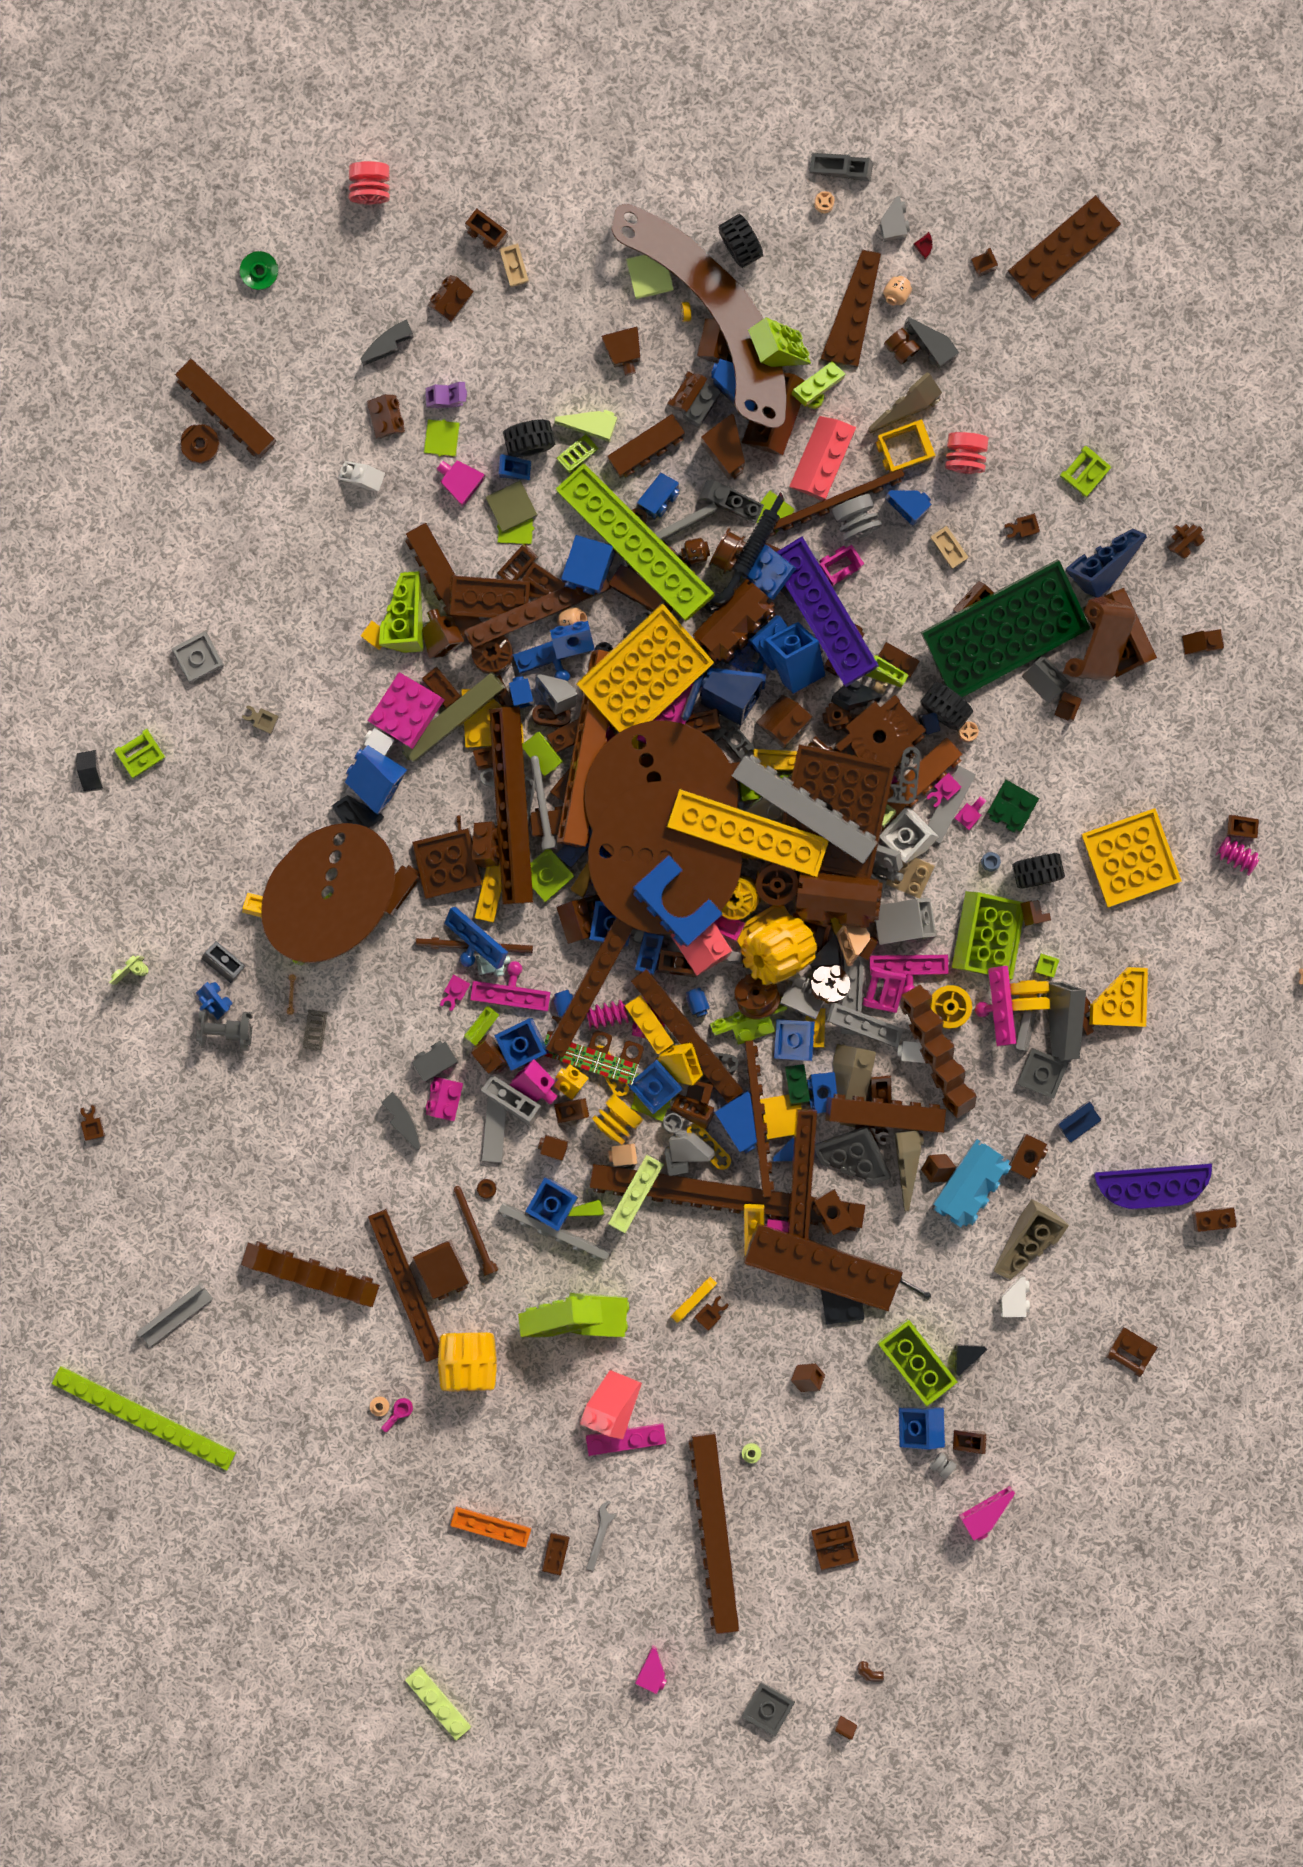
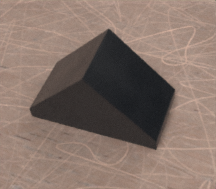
[77,750,103,792]
[809,935,841,970]
[955,1344,988,1376]

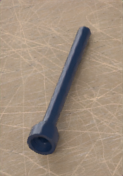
[682,664,713,721]

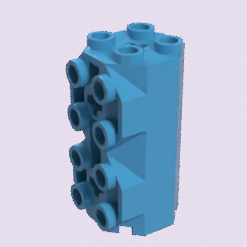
[933,1139,1011,1227]

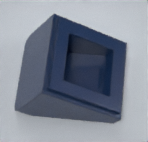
[918,712,940,735]

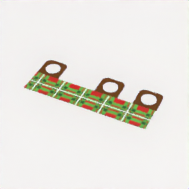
[544,1015,644,1085]

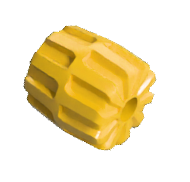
[741,915,817,985]
[438,1332,497,1391]

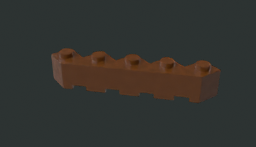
[900,985,977,1118]
[241,1241,380,1307]

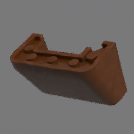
[1063,596,1136,681]

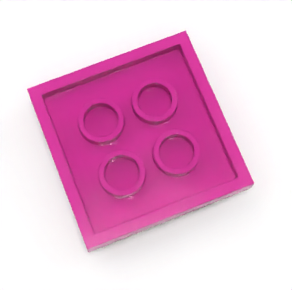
[367,672,444,749]

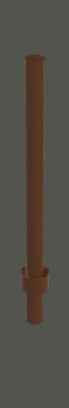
[415,937,533,953]

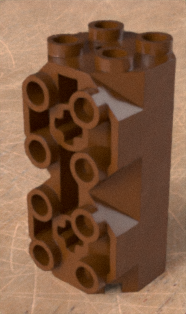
[693,579,776,665]
[796,872,883,928]

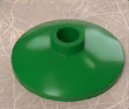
[240,251,279,290]

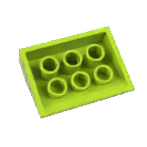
[952,891,1024,980]

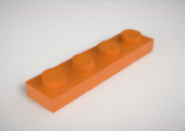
[450,1506,531,1548]

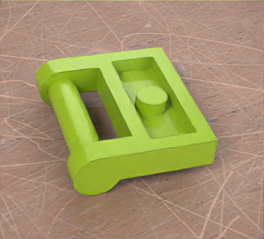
[1059,446,1112,497]
[114,728,166,779]

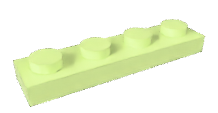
[608,1155,664,1233]
[405,1666,471,1740]

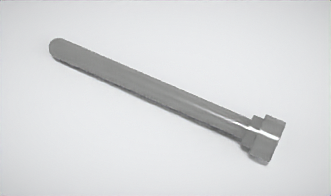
[531,756,558,850]

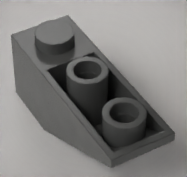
[905,317,959,369]
[699,480,764,523]

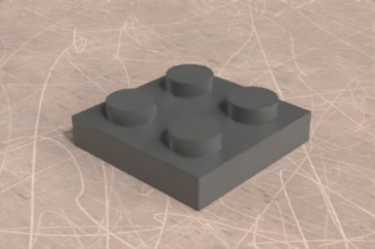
[1017,1048,1068,1099]
[741,1681,795,1737]

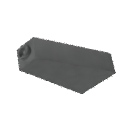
[1046,982,1086,1062]

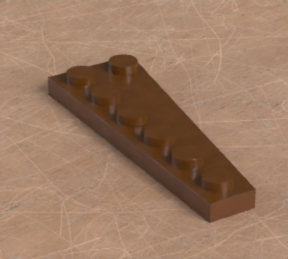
[821,249,881,367]

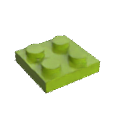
[531,849,575,902]

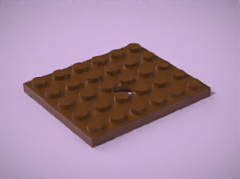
[782,744,895,879]

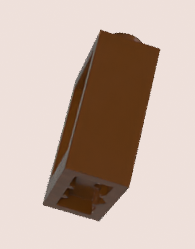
[386,865,421,916]

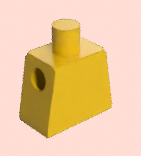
[655,1043,703,1085]

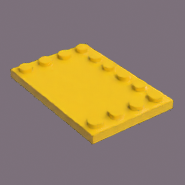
[576,604,714,738]

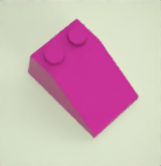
[959,1486,1015,1541]

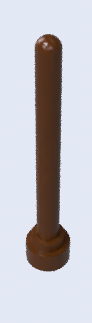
[454,1186,499,1276]

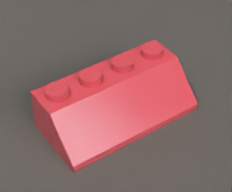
[789,416,856,501]
[670,922,732,976]

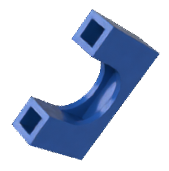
[633,856,722,947]

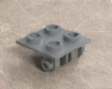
[780,973,823,1019]

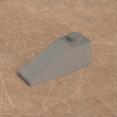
[481,1075,542,1126]

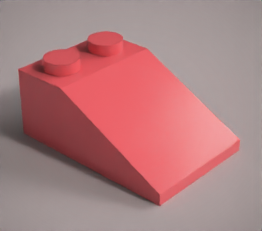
[580,1370,642,1439]

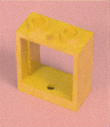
[875,419,936,473]

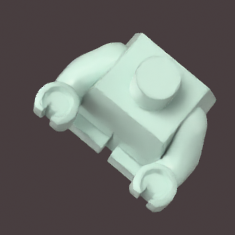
[476,955,510,977]

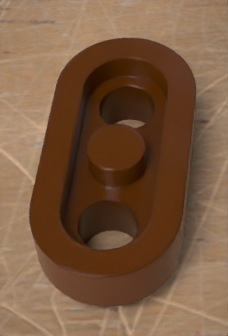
[532,705,571,728]

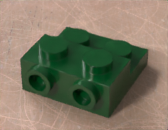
[986,779,1040,834]

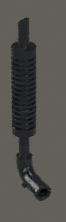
[707,492,784,607]

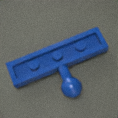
[513,637,576,681]
[444,906,508,969]

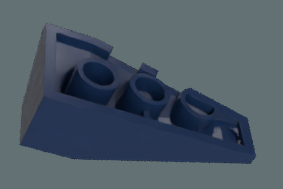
[1065,528,1147,598]

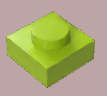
[1035,953,1060,978]

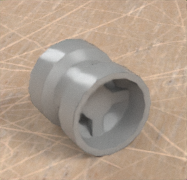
[663,1113,683,1133]
[929,1452,957,1480]

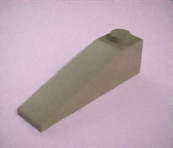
[868,372,942,433]
[833,1044,876,1128]
[894,1130,924,1211]
[994,1199,1069,1280]

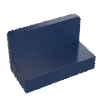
[1057,1101,1101,1142]

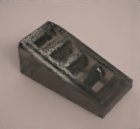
[303,1009,328,1051]

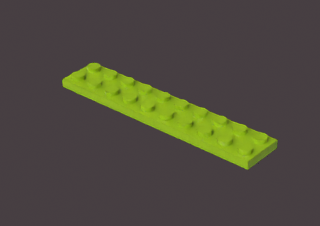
[556,463,715,622]

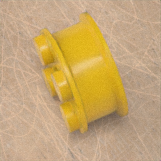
[931,985,972,1029]

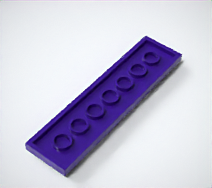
[777,536,879,687]

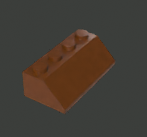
[741,372,805,455]
[1083,588,1157,678]

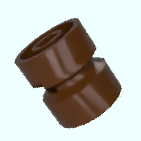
[884,327,920,365]

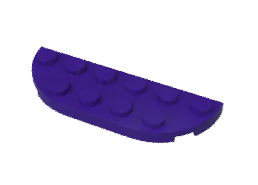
[1094,1163,1212,1209]

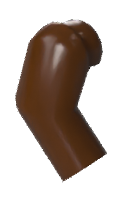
[857,1661,884,1681]

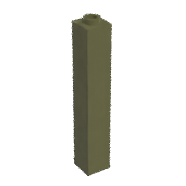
[401,673,506,762]

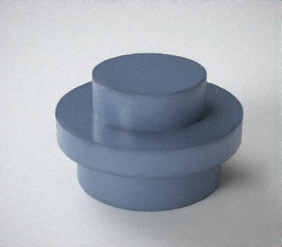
[981,852,1001,872]

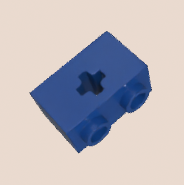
[509,676,534,708]
[635,932,664,975]

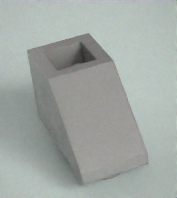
[880,196,910,242]

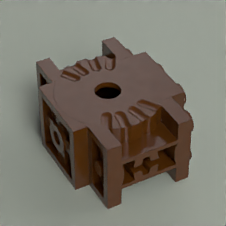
[834,695,926,775]

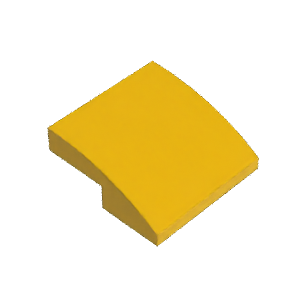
[760,1094,802,1139]

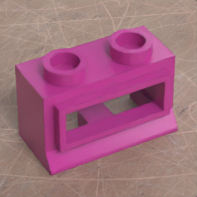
[819,544,864,586]

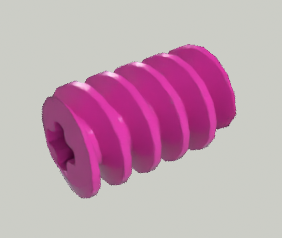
[1215,836,1260,876]
[587,999,629,1031]

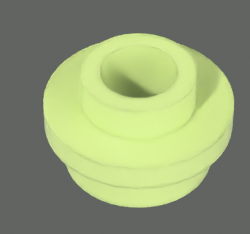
[742,1443,761,1463]

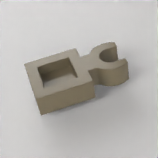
[242,706,279,734]

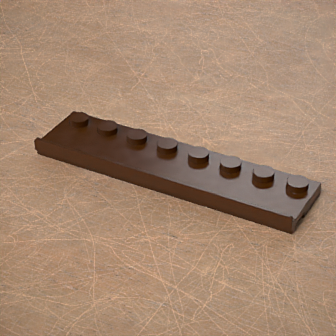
[743,1223,903,1312]

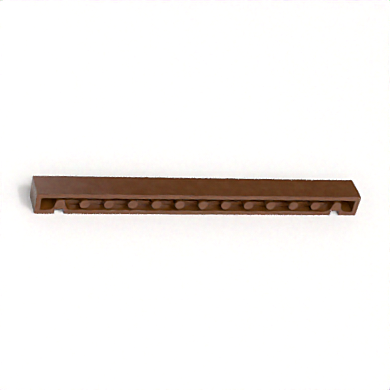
[590,1164,866,1231]

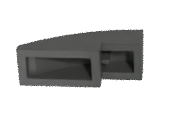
[809,153,874,181]
[360,319,414,366]
[381,1092,421,1150]

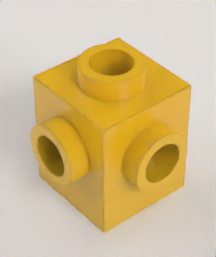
[554,1064,588,1100]

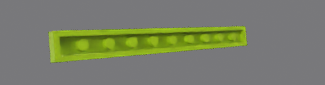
[51,1366,237,1470]

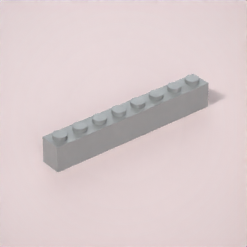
[732,755,878,863]

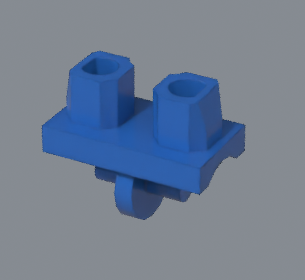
[196,982,232,1020]

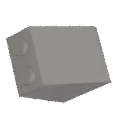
[875,898,936,945]

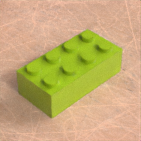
[518,1296,603,1337]
[877,1318,958,1406]

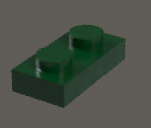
[785,1064,810,1106]

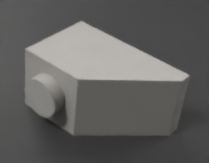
[535,674,578,715]
[669,1130,715,1162]

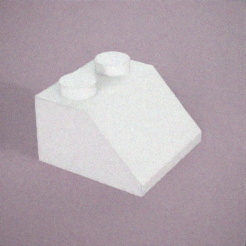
[880,808,939,863]

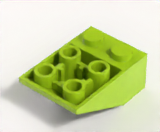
[748,317,811,367]

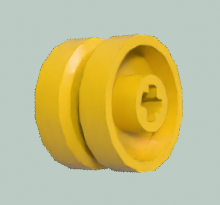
[1010,980,1050,1011]

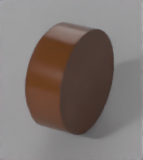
[477,1179,497,1199]

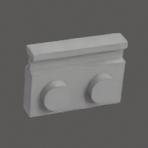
[1016,1010,1036,1052]

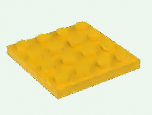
[1081,808,1182,908]

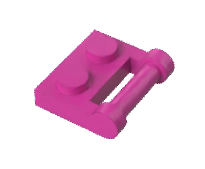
[862,967,906,1013]

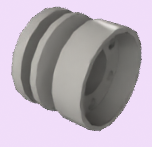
[832,494,882,541]

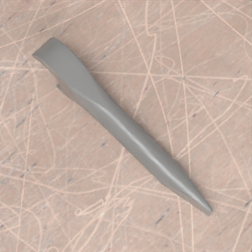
[586,1501,616,1571]

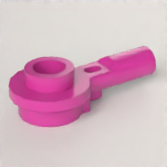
[381,1398,413,1432]

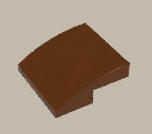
[811,1521,859,1571]

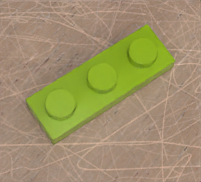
[792,362,846,407]

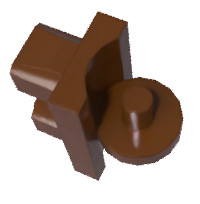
[1167,524,1205,559]

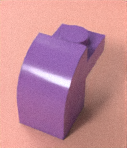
[425,382,467,408]

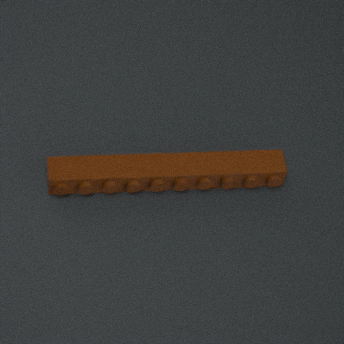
[489,707,533,905]
[689,1432,739,1634]

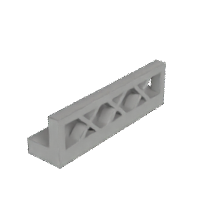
[136,1283,213,1347]

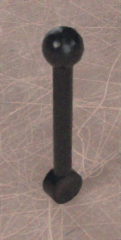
[899,1277,931,1300]

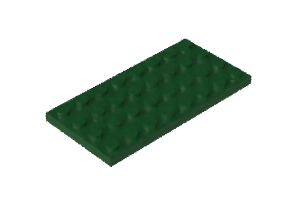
[920,559,1091,697]

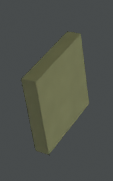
[486,480,538,532]

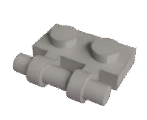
[872,845,904,881]

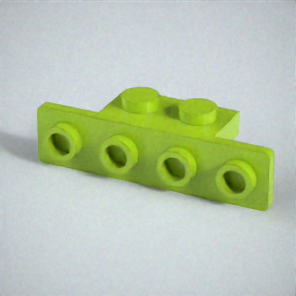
[710,997,788,1045]

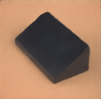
[201,941,245,983]

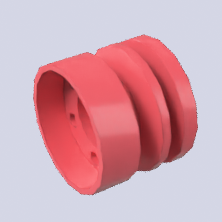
[349,161,390,205]
[945,432,989,474]

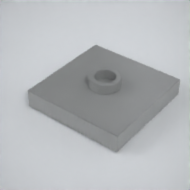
[172,631,224,684]

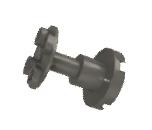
[196,1009,253,1051]

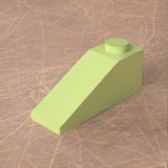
[554,410,617,442]

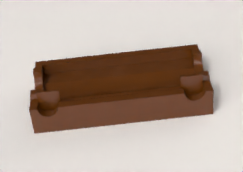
[448,575,530,618]

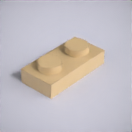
[500,244,529,288]
[930,526,969,569]

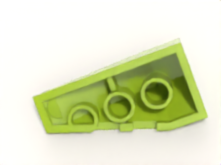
[379,571,423,653]

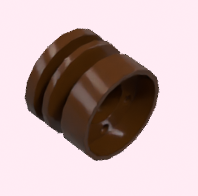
[471,636,513,675]

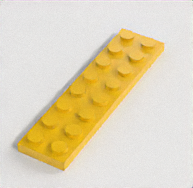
[667,789,829,877]

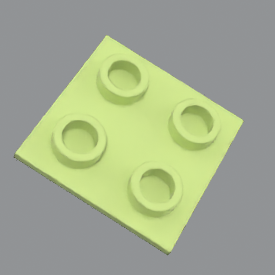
[109,955,148,985]

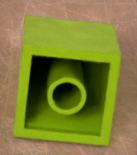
[569,1292,629,1337]

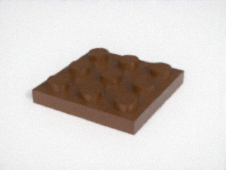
[412,828,483,899]

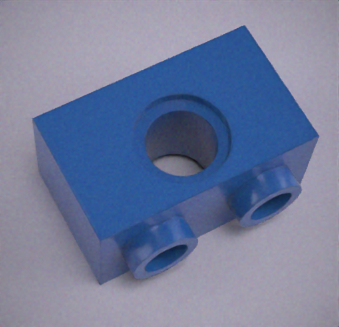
[550,621,595,659]
[807,1072,837,1113]

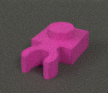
[926,773,962,808]
[440,974,470,1011]

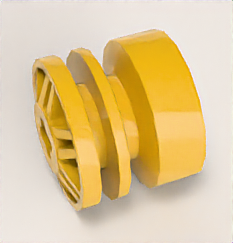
[721,875,761,920]
[592,1093,644,1145]

